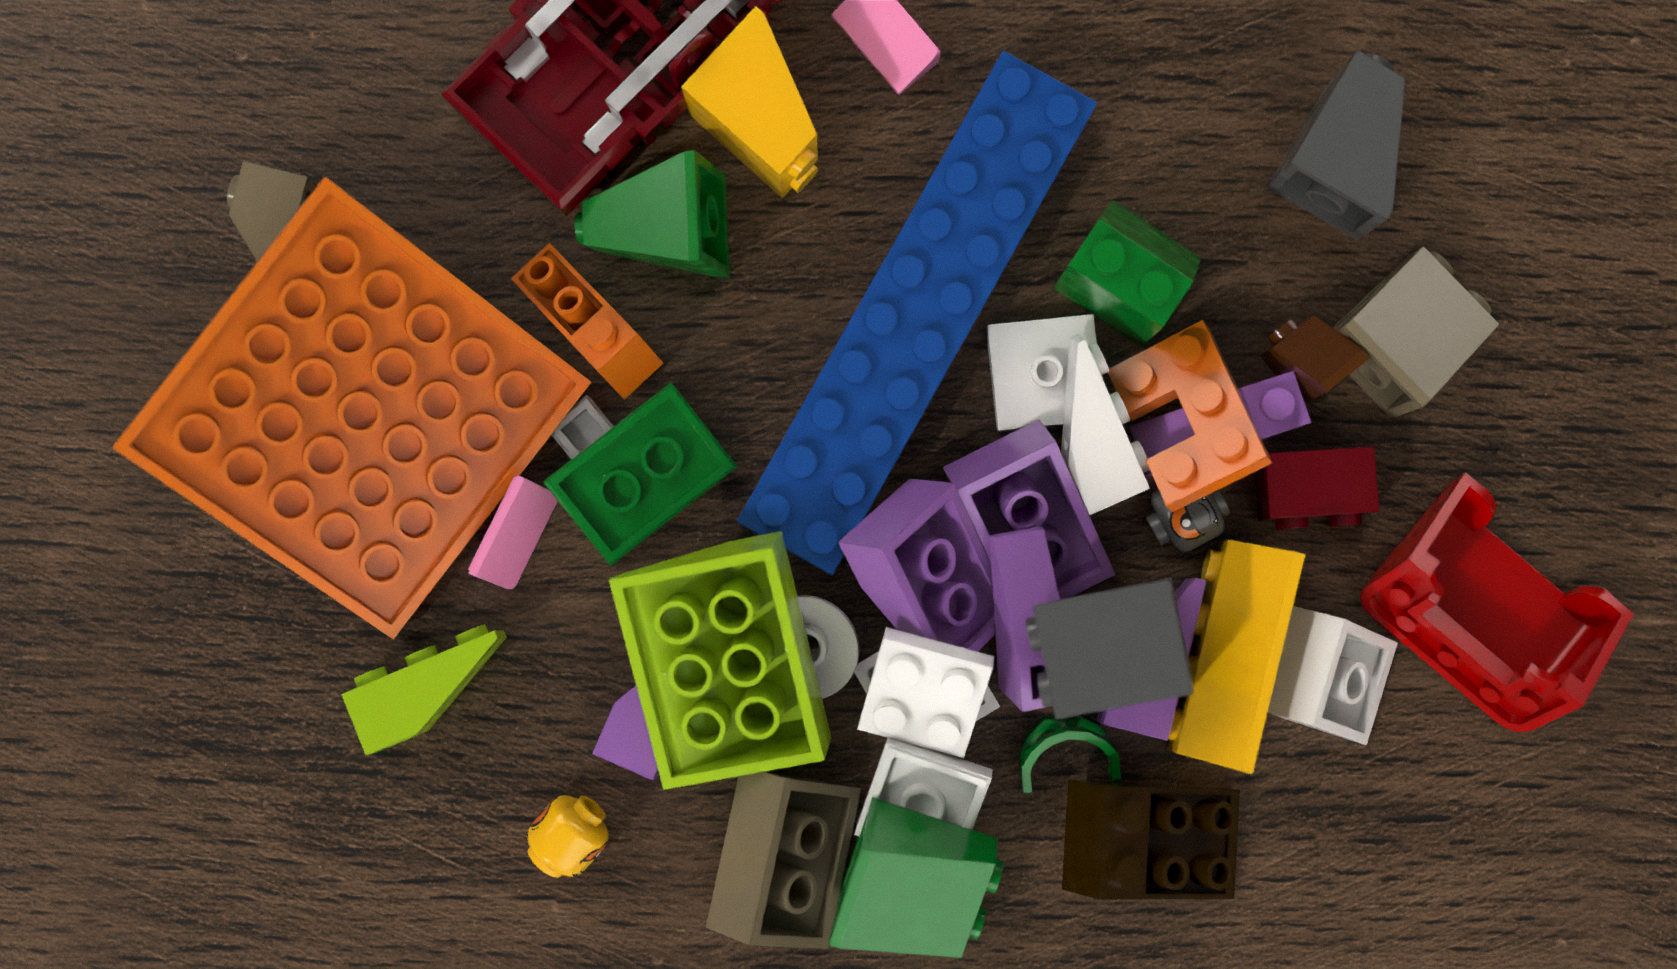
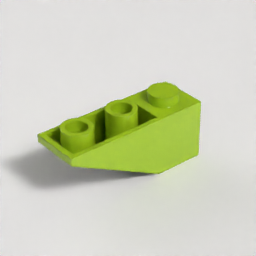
[341,624,507,755]

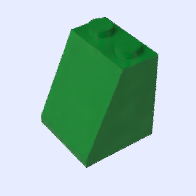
[1053,200,1201,347]
[828,797,1004,958]

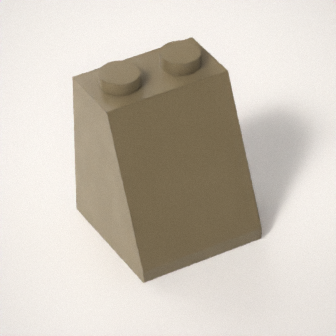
[1333,246,1499,419]

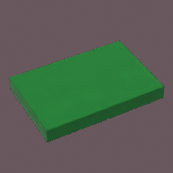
[543,382,737,566]

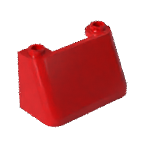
[1360,472,1634,733]

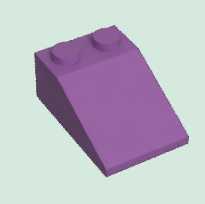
[943,420,1116,599]
[838,479,995,652]

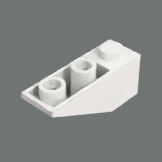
[1061,334,1150,515]

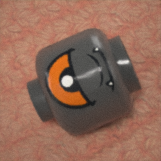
[1145,489,1231,553]

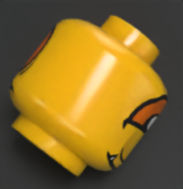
[527,795,609,878]

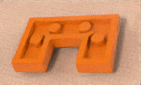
[1108,320,1272,512]

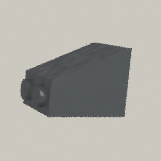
[1267,50,1405,241]
[1026,577,1194,719]

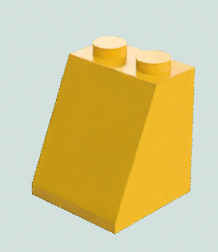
[681,6,818,199]

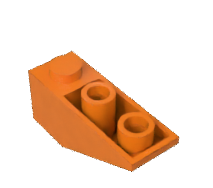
[511,243,664,400]

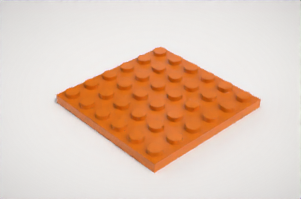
[112,176,591,640]

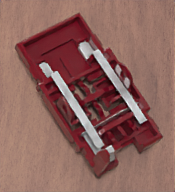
[441,0,782,216]

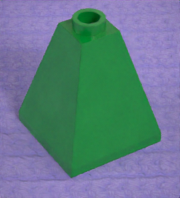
[574,150,730,278]

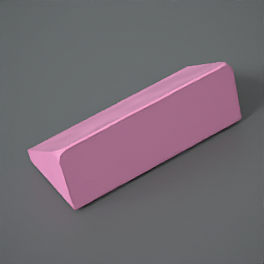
[831,0,941,95]
[468,475,558,589]

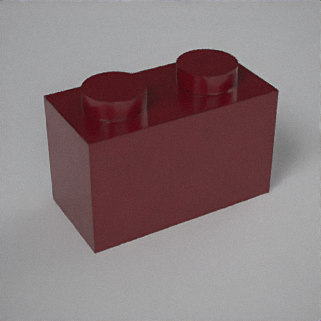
[1255,447,1380,530]

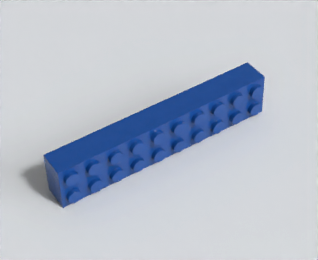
[737,50,1098,576]

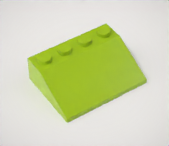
[609,531,832,790]

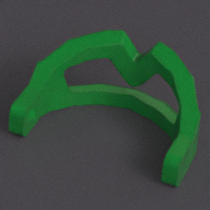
[1018,714,1121,794]

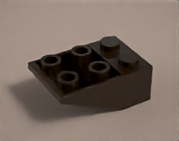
[1062,780,1240,900]

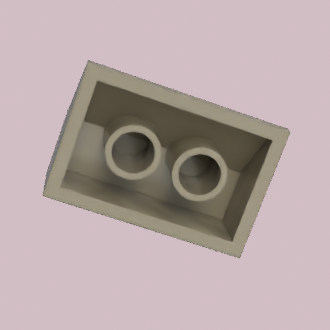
[706,769,862,949]

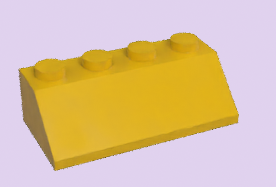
[1167,540,1305,774]

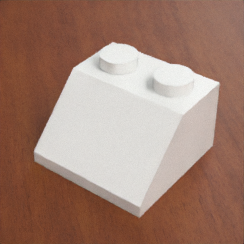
[1267,606,1398,745]

